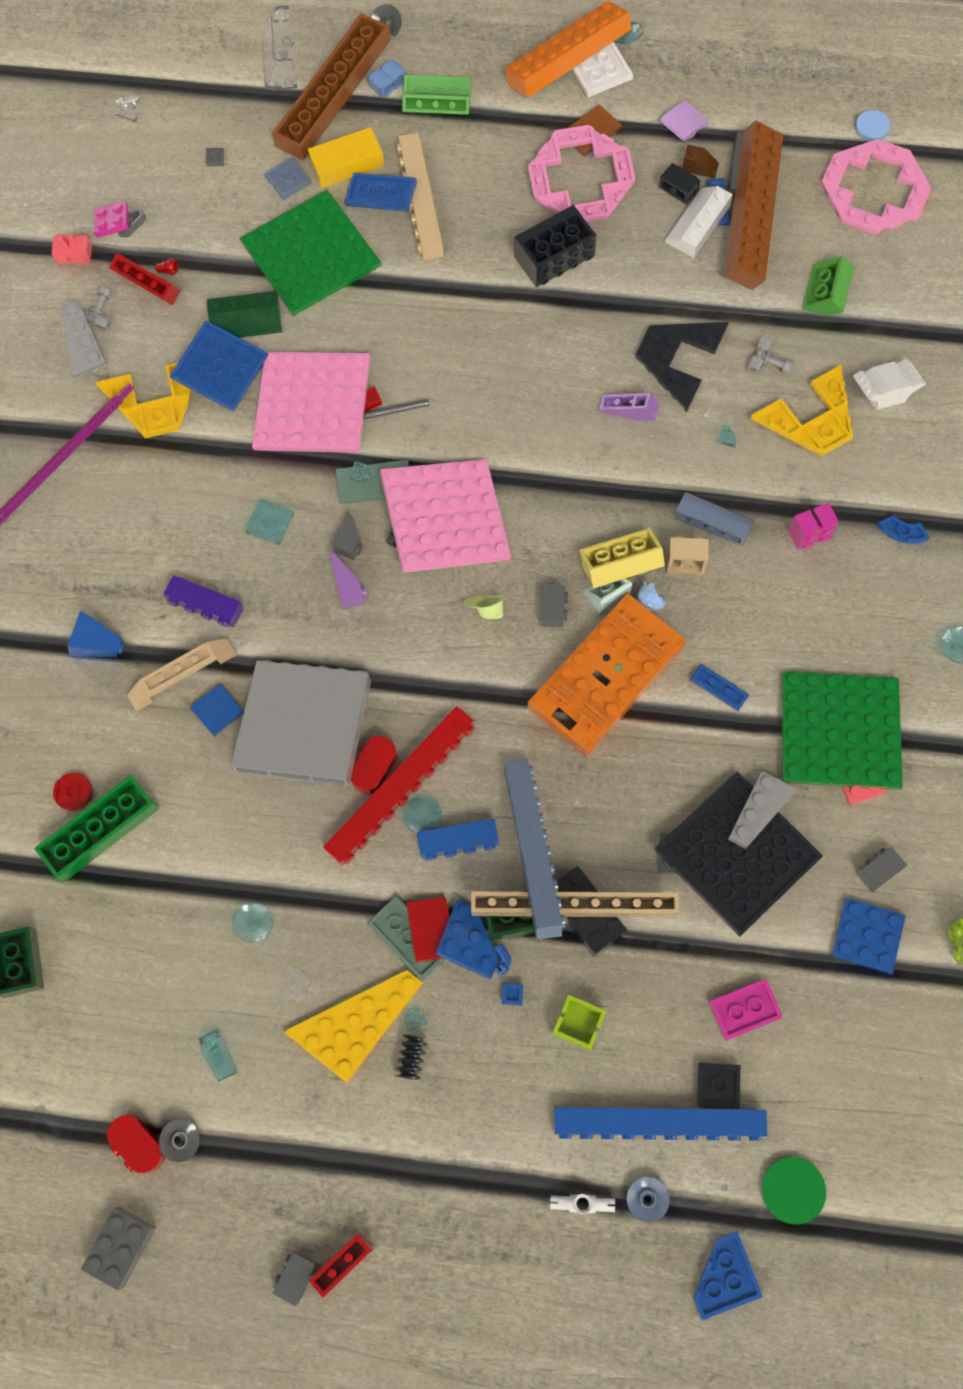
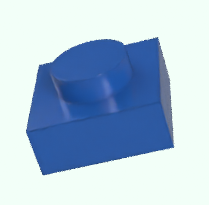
[502,983,524,1006]

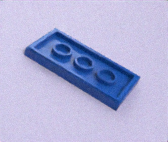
[344,173,417,212]

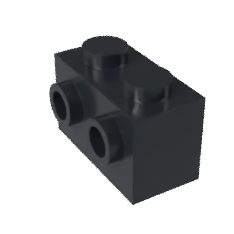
[659,163,700,205]

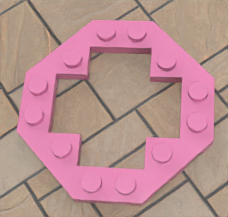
[528,125,635,222]
[821,139,931,234]

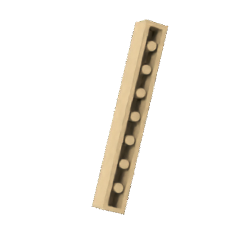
[396,132,444,260]

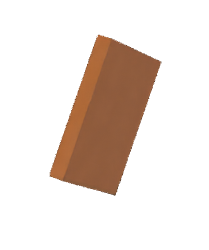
[568,104,622,157]

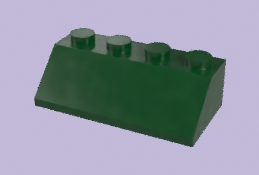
[207,291,283,338]

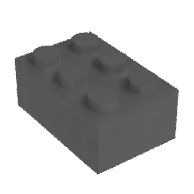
[81,1207,156,1290]

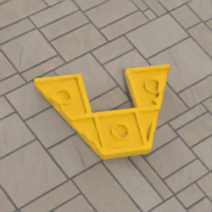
[96,362,193,438]
[750,365,853,457]

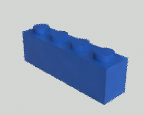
[417,819,499,861]

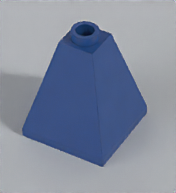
[67,611,125,657]

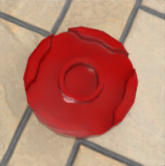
[53,772,93,812]

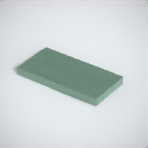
[336,460,409,505]
[367,895,446,982]

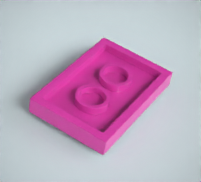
[709,979,783,1041]

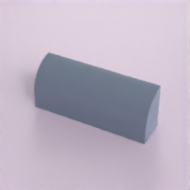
[675,492,754,547]

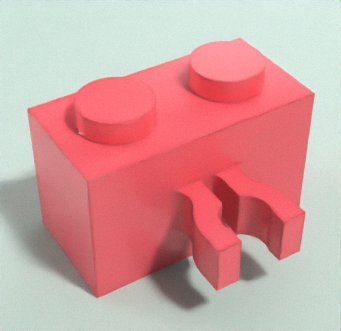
[52,233,92,264]

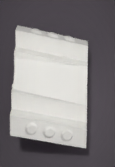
[853,359,926,410]

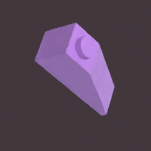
[599,393,659,421]
[329,552,367,609]

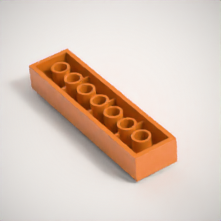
[504,1,632,98]

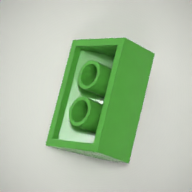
[802,256,854,316]

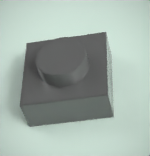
[206,148,224,166]

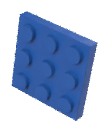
[831,898,906,975]

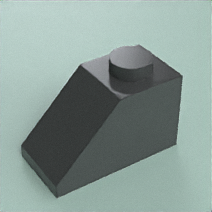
[332,514,363,561]

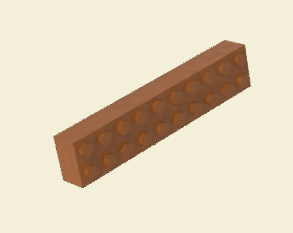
[272,13,391,161]
[724,120,783,290]

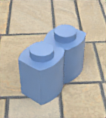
[368,60,407,98]

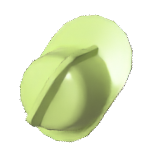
[463,595,506,619]

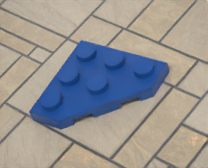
[435,899,499,980]
[693,1231,763,1320]

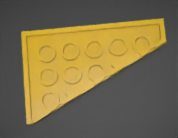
[285,970,423,1083]

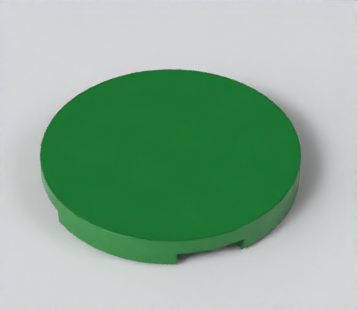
[761,1157,826,1224]

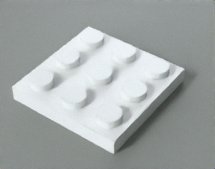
[571,42,633,98]

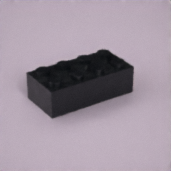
[557,866,627,957]

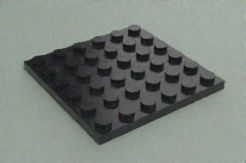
[654,771,823,937]

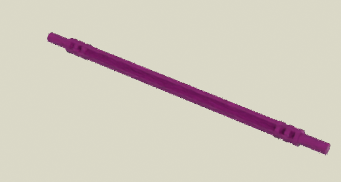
[0,384,134,525]

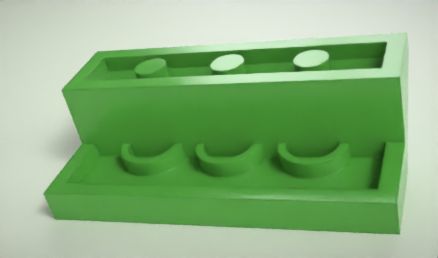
[402,74,471,115]

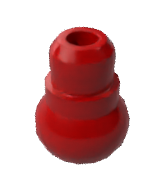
[155,258,178,276]

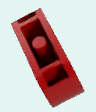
[351,736,398,795]
[107,1115,165,1173]

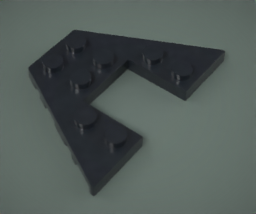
[635,322,729,412]

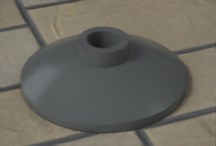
[371,4,402,39]
[159,1119,200,1162]

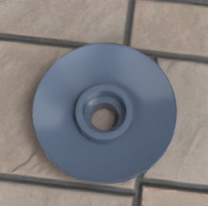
[627,1177,670,1222]

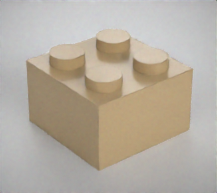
[667,536,709,574]

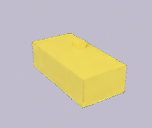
[579,528,665,588]

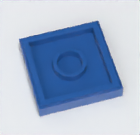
[190,684,244,737]

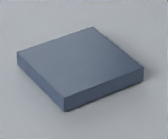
[264,157,312,200]

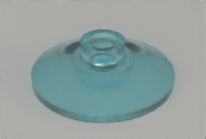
[614,22,643,44]
[941,627,963,663]
[233,903,273,943]

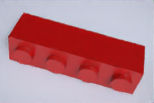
[109,253,181,305]

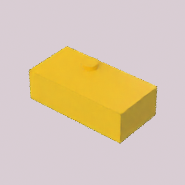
[308,127,385,188]

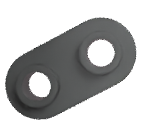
[117,208,146,238]

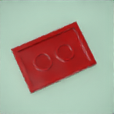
[406,897,449,963]

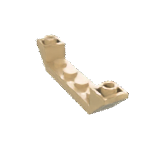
[127,639,237,712]

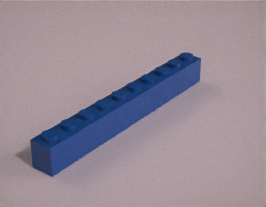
[554,1108,768,1141]

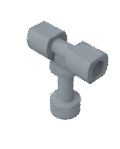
[82,286,112,331]
[747,337,794,375]

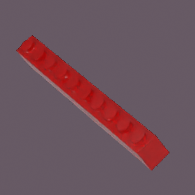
[323,706,475,866]

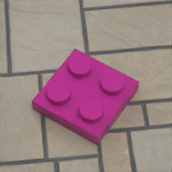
[94,200,129,238]

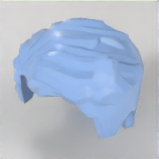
[637,582,666,611]

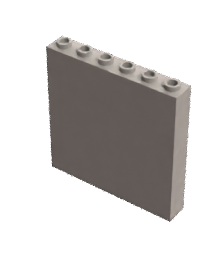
[231,660,371,787]

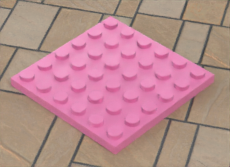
[252,352,371,453]
[380,459,511,573]

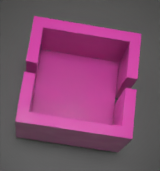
[788,503,839,550]

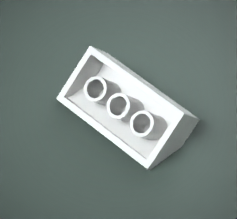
[665,186,733,258]

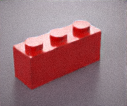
[309,1233,374,1298]

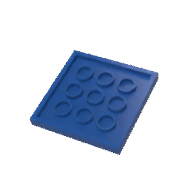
[170,321,269,412]

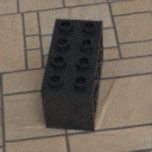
[514,205,597,288]

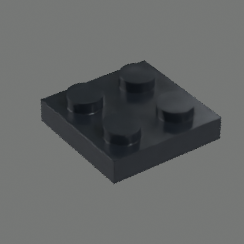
[697,1062,741,1108]

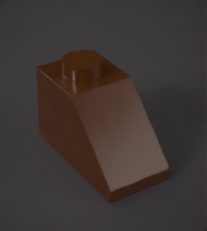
[682,145,719,179]

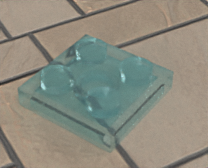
[245,499,294,545]

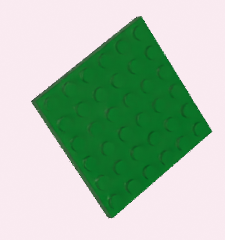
[239,189,382,316]
[782,671,903,790]

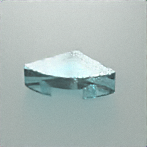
[718,424,737,448]

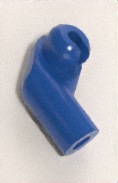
[494,944,512,975]

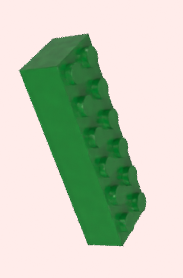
[34,775,159,883]

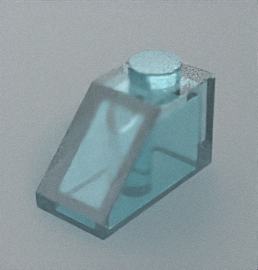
[199,1029,237,1082]

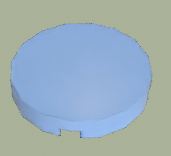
[855,110,890,141]

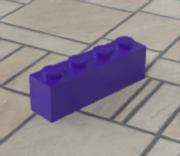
[163,575,244,627]

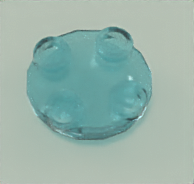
[403,796,441,833]

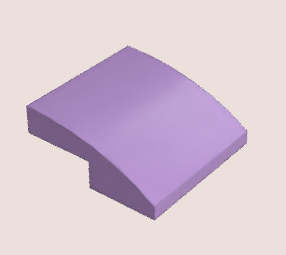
[660,101,709,141]

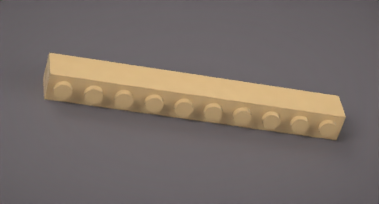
[471,891,679,917]

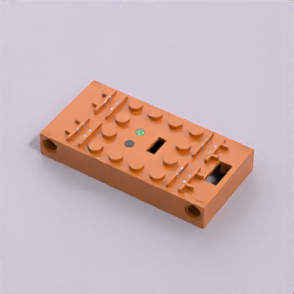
[528,593,686,757]

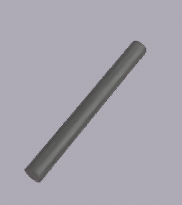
[363,399,430,420]

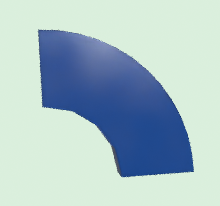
[877,515,930,544]

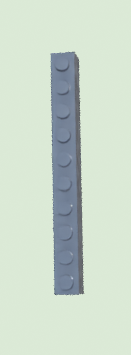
[504,758,565,940]

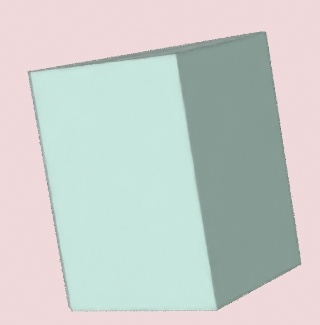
[583,579,632,614]

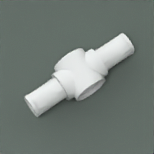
[550,1194,615,1214]

